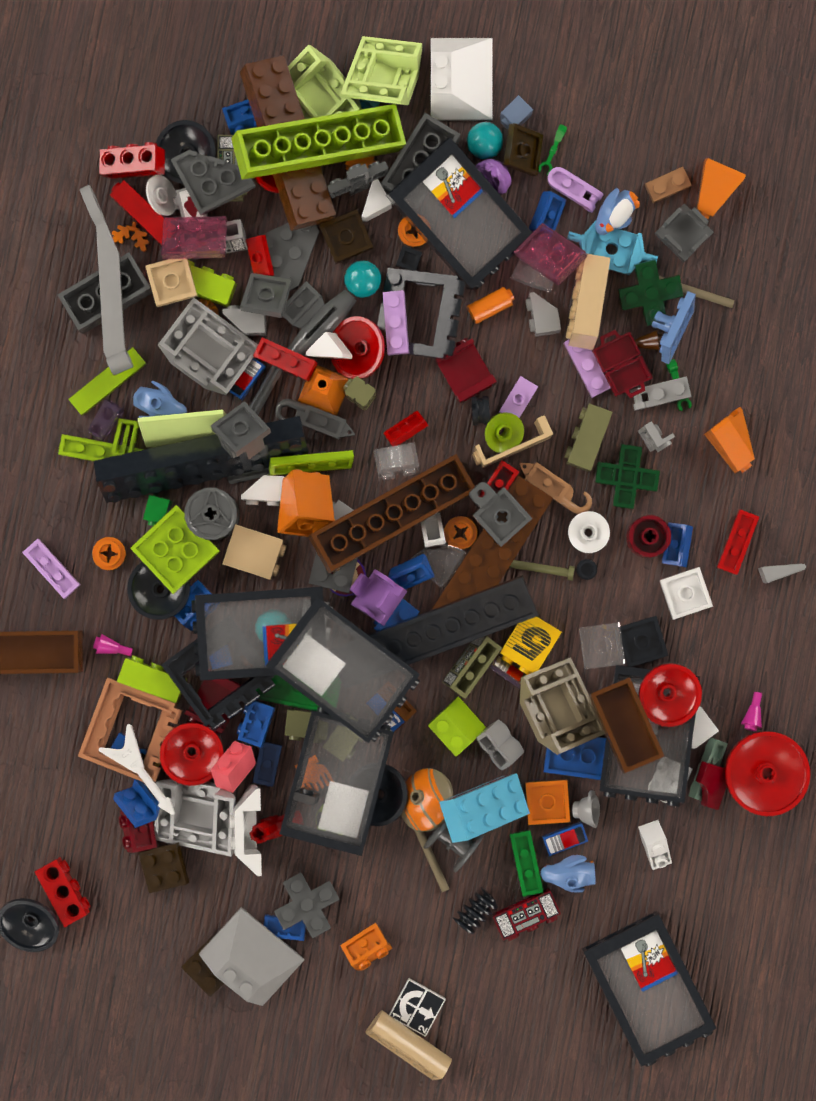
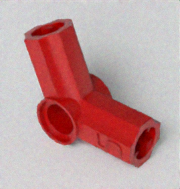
[249,810,304,844]

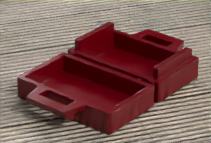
[592,330,653,398]

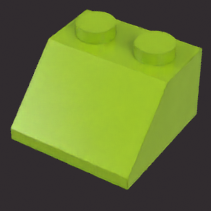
[428,696,486,757]

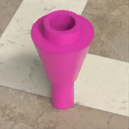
[93,634,133,656]
[741,692,762,732]

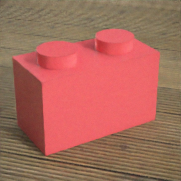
[211,741,256,793]

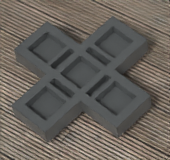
[327,161,388,199]
[274,873,340,939]

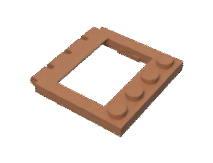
[78,678,183,782]

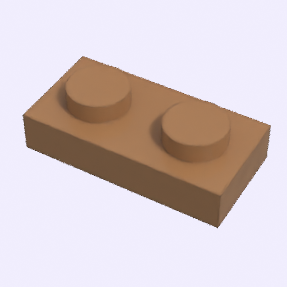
[645,167,691,204]

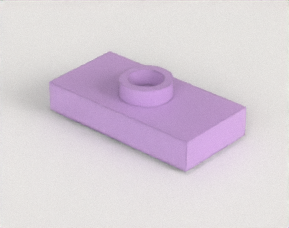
[499,376,538,418]

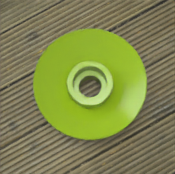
[485,412,524,453]

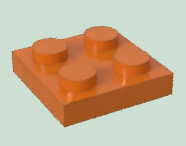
[525,779,570,825]

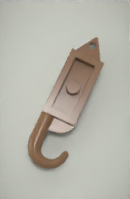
[519,462,592,514]

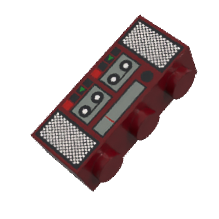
[492,888,561,941]

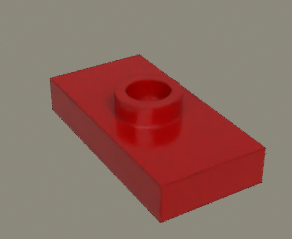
[246,235,275,276]
[383,410,428,448]

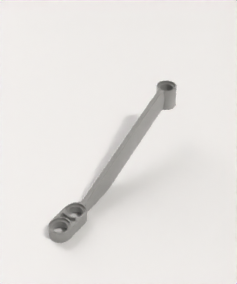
[80,185,133,375]

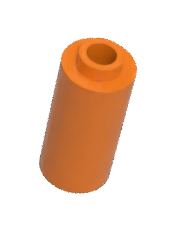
[467,287,515,324]

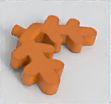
[112,222,149,252]

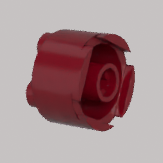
[626,515,671,558]

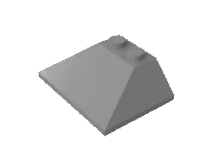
[158,297,258,395]
[154,779,236,857]
[199,907,304,1006]

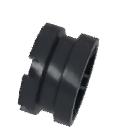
[471,396,490,426]

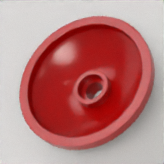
[331,316,385,379]
[638,663,702,727]
[160,723,224,786]

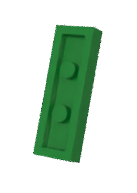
[509,829,543,897]

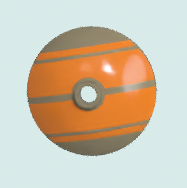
[401,768,453,832]

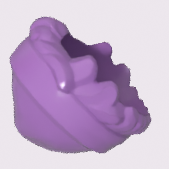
[474,159,512,195]

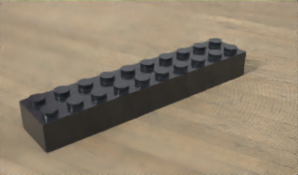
[94,416,309,503]

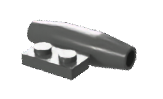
[282,281,357,356]

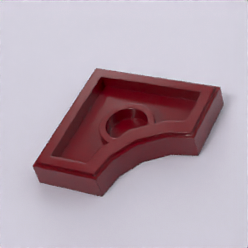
[695,761,727,810]

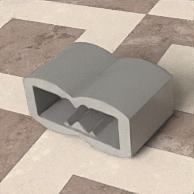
[476,719,524,770]

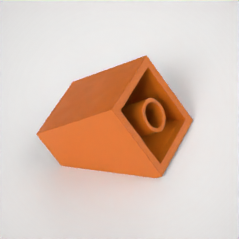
[277,469,335,537]

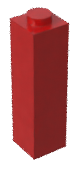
[110,180,180,250]

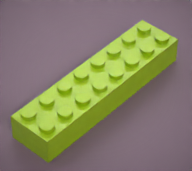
[231,104,406,180]

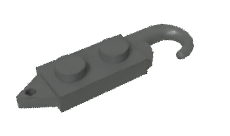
[275,399,355,440]

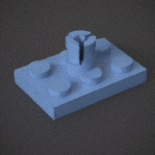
[652,291,696,364]

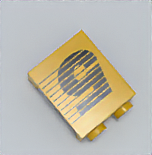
[499,617,562,675]

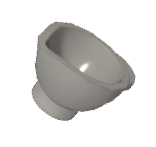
[572,790,600,828]

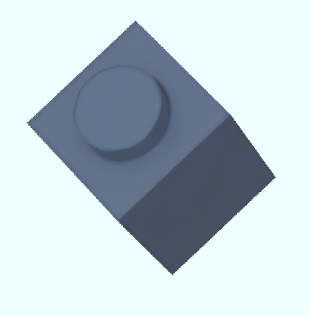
[500,95,533,129]

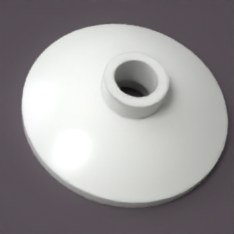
[146,175,177,216]
[568,511,610,553]

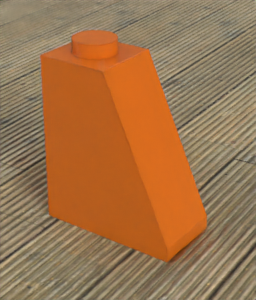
[704,407,755,473]

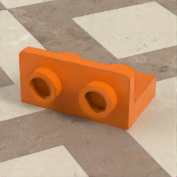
[340,923,392,971]

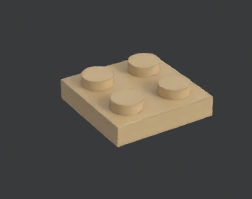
[146,255,197,307]

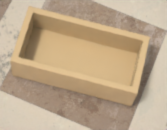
[566,254,610,350]

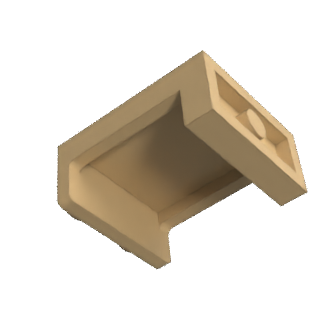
[223,524,287,580]

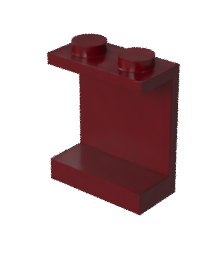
[436,338,497,404]
[185,669,241,734]

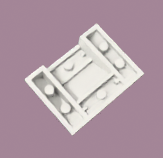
[431,38,492,121]
[229,784,262,876]

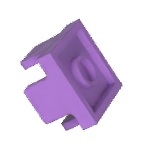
[350,569,407,626]

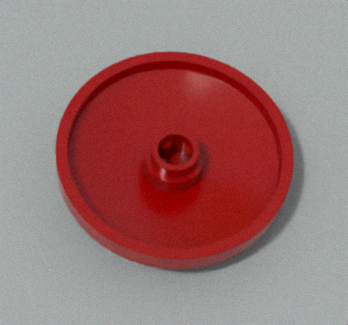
[725,731,810,816]

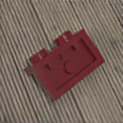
[119,811,157,853]

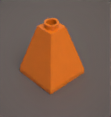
[697,158,746,219]
[298,365,349,416]

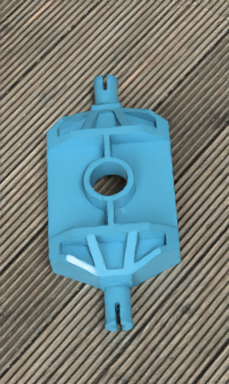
[567,221,658,275]

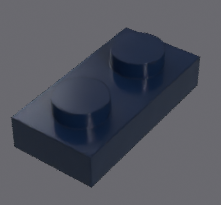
[253,742,282,787]

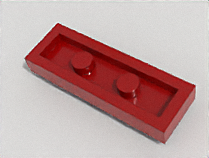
[253,337,318,382]
[717,509,759,575]

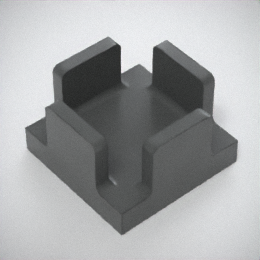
[655,203,714,263]
[211,401,271,459]

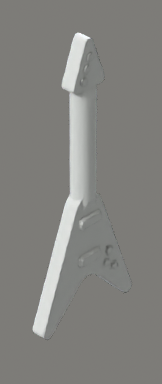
[99,724,175,815]

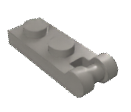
[630,376,692,411]

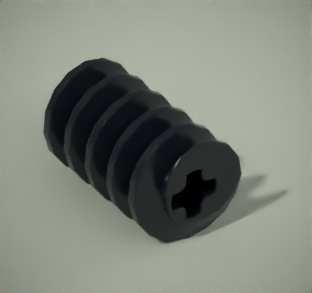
[452,887,498,934]

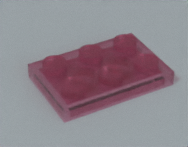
[161,216,227,259]
[514,223,587,286]

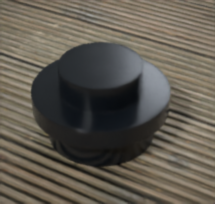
[576,559,597,580]

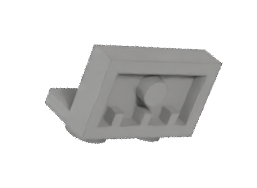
[638,421,675,452]

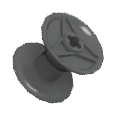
[185,488,240,541]
[423,822,486,873]

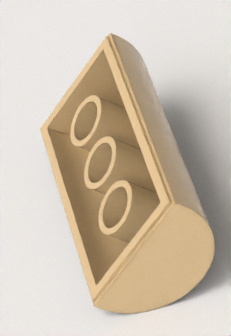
[365,1010,452,1080]

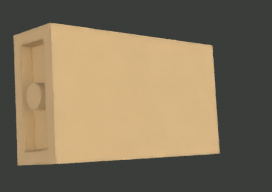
[472,415,553,469]

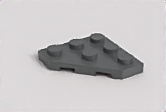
[171,150,256,216]
[262,223,319,291]

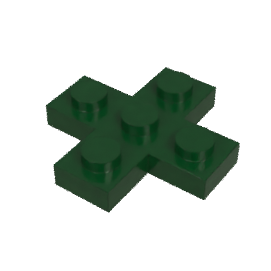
[618,259,684,326]
[595,444,660,509]

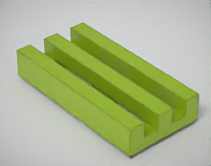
[110,418,139,457]

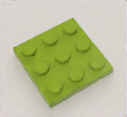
[131,505,220,594]

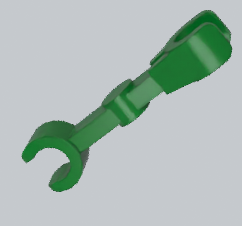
[538,124,567,176]
[666,359,692,411]

